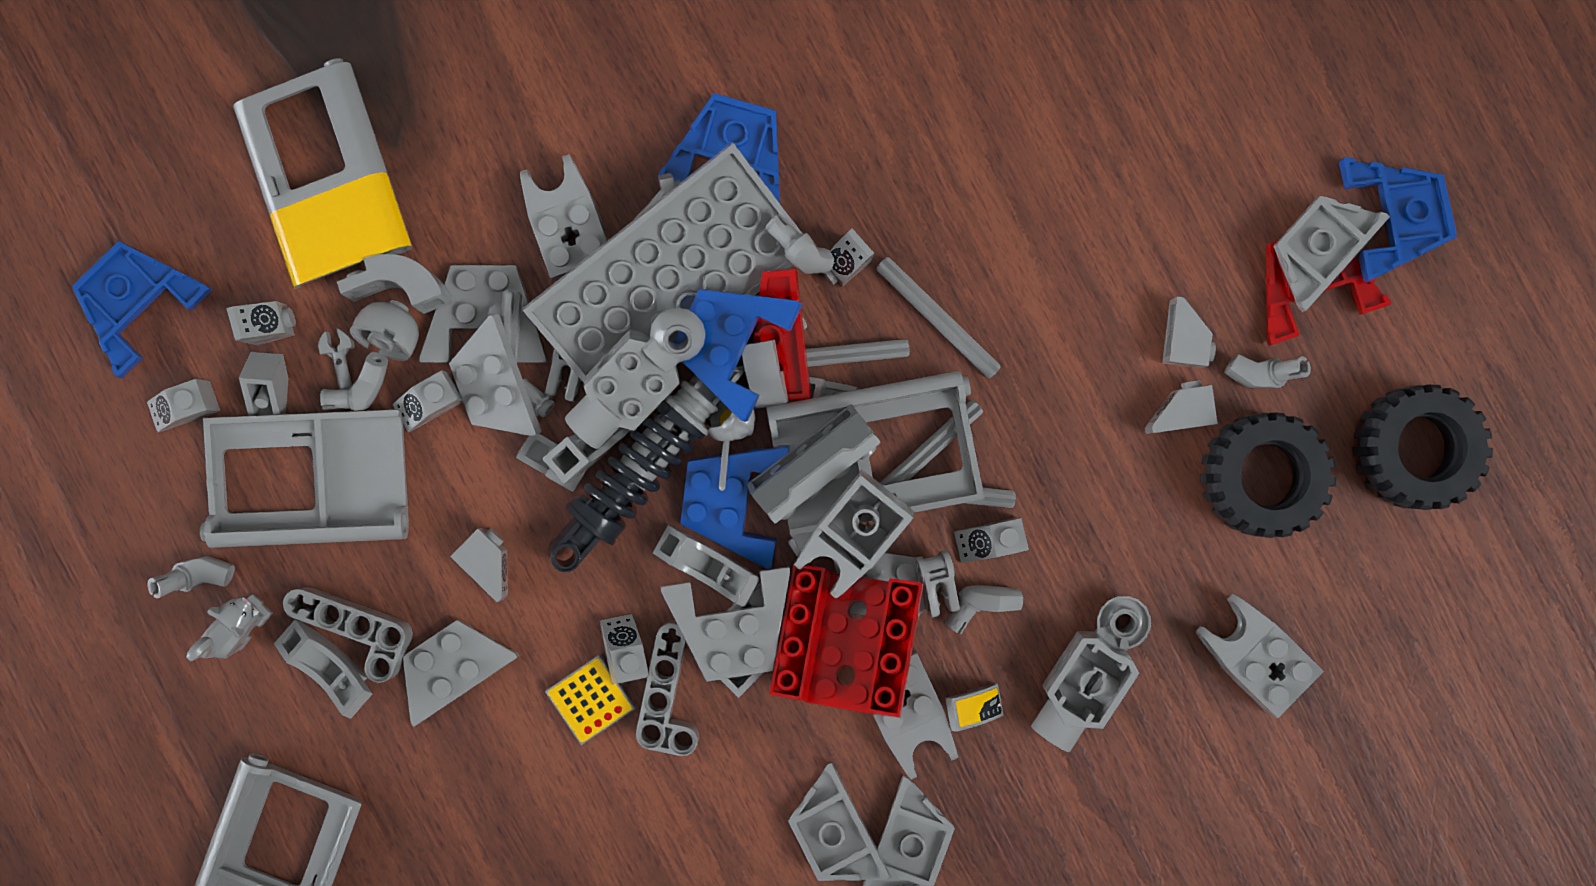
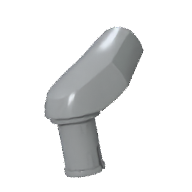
[765,214,834,274]
[320,352,388,412]
[1224,354,1311,389]
[147,556,235,598]
[944,585,1023,634]

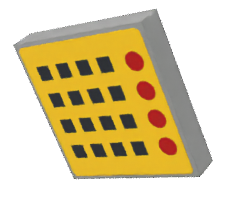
[545,654,636,745]

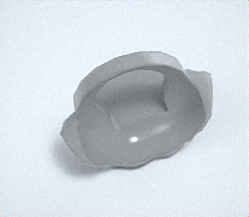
[708,401,755,441]

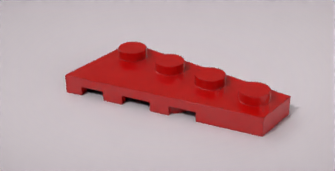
[749,268,811,401]

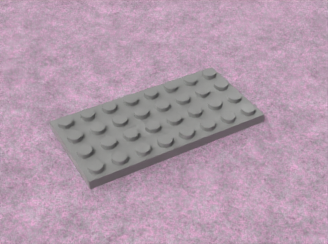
[523,142,802,383]

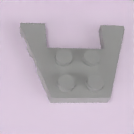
[420,265,548,363]
[660,567,790,682]

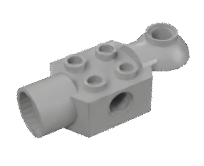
[565,308,706,449]
[1031,596,1151,752]

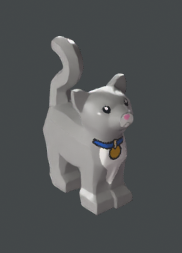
[186,594,273,662]

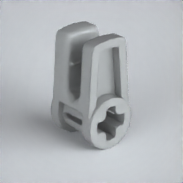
[545,348,582,402]
[914,550,960,618]

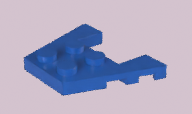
[657,93,780,203]
[1339,157,1457,282]
[72,241,213,378]
[674,289,803,422]
[680,445,790,569]

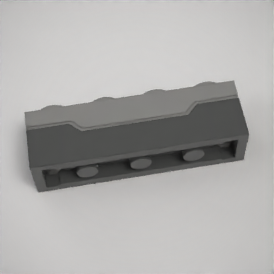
[747,404,881,523]

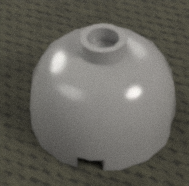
[350,300,419,361]

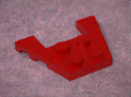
[1266,240,1392,346]

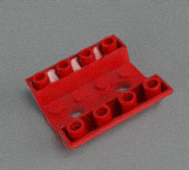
[769,565,923,718]

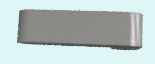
[283,587,413,683]
[636,620,699,756]

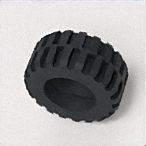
[1352,384,1493,510]
[1200,412,1337,538]

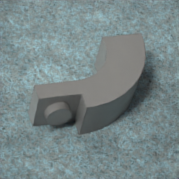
[337,254,453,314]
[542,427,632,484]
[653,525,760,607]
[274,619,373,719]

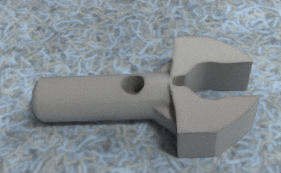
[318,329,355,389]

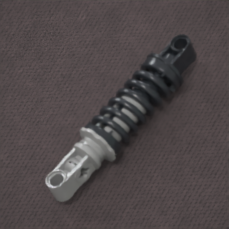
[549,358,745,572]

